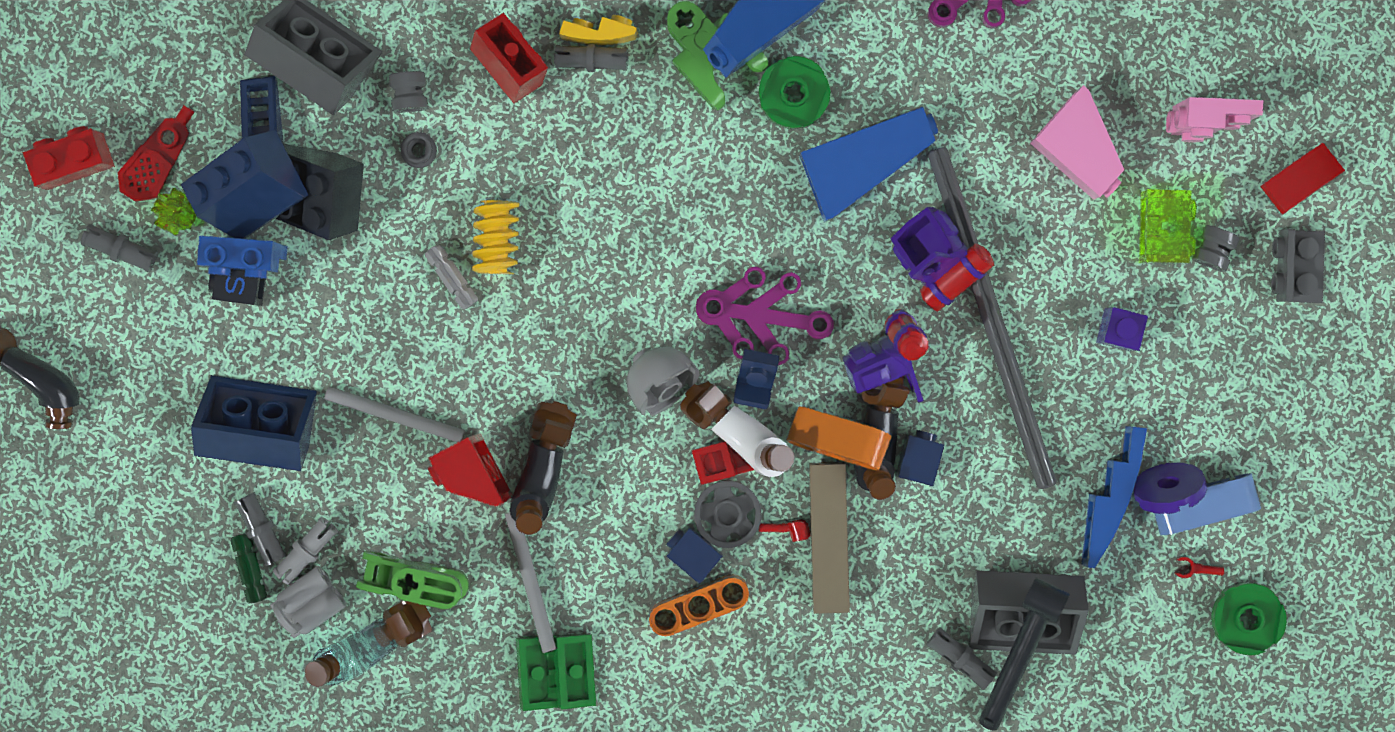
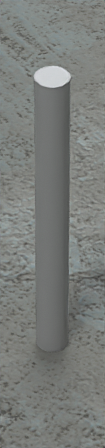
[324,386,465,442]
[505,513,556,653]

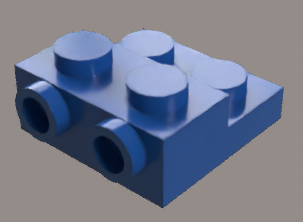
[197,236,287,279]

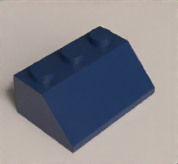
[181,130,308,239]
[191,375,317,471]

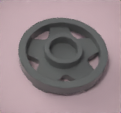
[694,480,761,548]

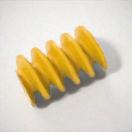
[472,200,520,274]

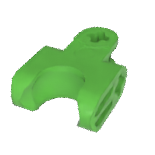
[667,1,769,111]
[356,551,469,610]

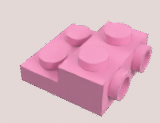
[1166,97,1263,142]

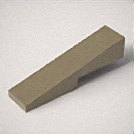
[809,462,850,614]

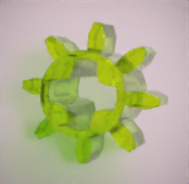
[151,188,196,236]

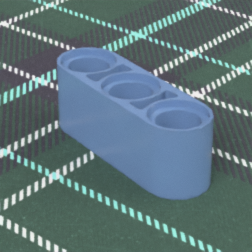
[1154,473,1261,535]

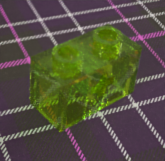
[1139,189,1197,265]

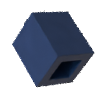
[895,430,945,486]
[666,526,723,584]

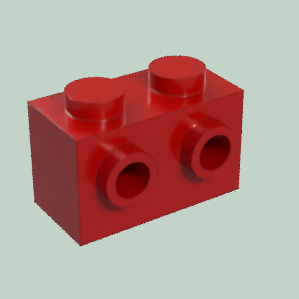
[470,12,548,104]
[22,126,115,190]

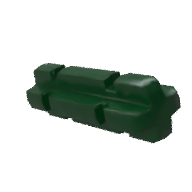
[230,533,267,604]

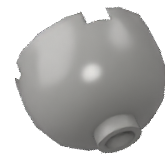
[626,346,699,416]

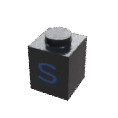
[208,269,266,306]

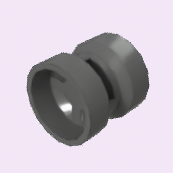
[389,71,428,113]
[1192,225,1240,272]

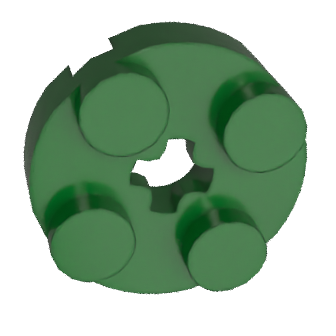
[758,56,831,129]
[1211,582,1287,655]

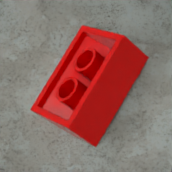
[428,433,513,507]

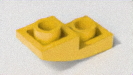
[559,15,638,45]

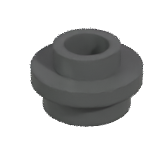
[401,132,437,168]

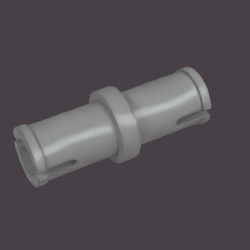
[273,517,338,585]

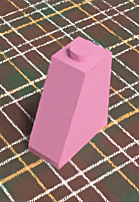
[1030,85,1124,200]

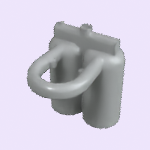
[270,566,347,638]

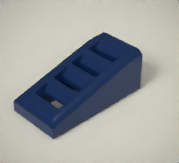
[240,76,283,144]

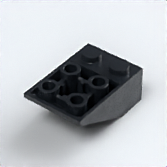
[275,144,364,241]

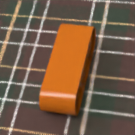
[786,406,892,471]
[649,574,749,637]

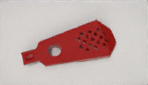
[118,105,195,202]

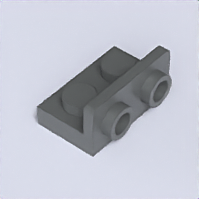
[1271,229,1325,303]

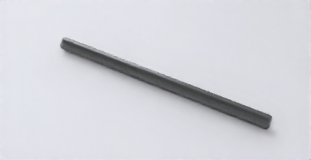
[928,147,1057,489]

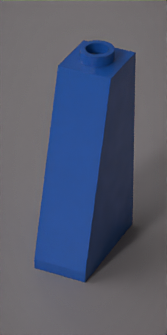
[703,0,826,78]
[799,107,938,223]

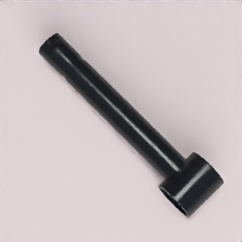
[979,577,1070,731]

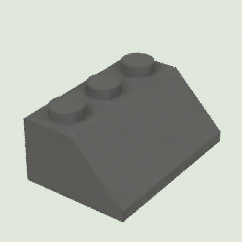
[244,0,383,116]
[969,570,1089,655]

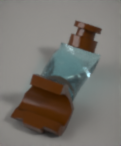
[305,600,432,687]

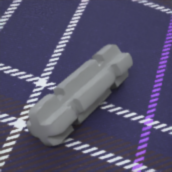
[425,244,478,310]

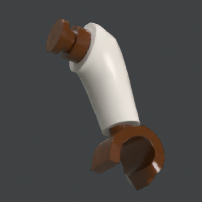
[680,381,795,477]

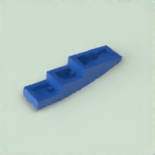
[1081,426,1147,568]

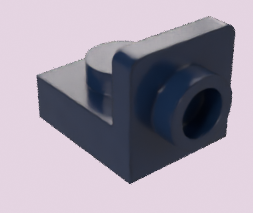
[733,349,780,409]

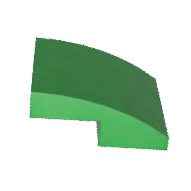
[516,633,596,711]

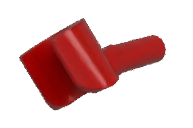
[759,519,811,542]
[1174,556,1224,578]

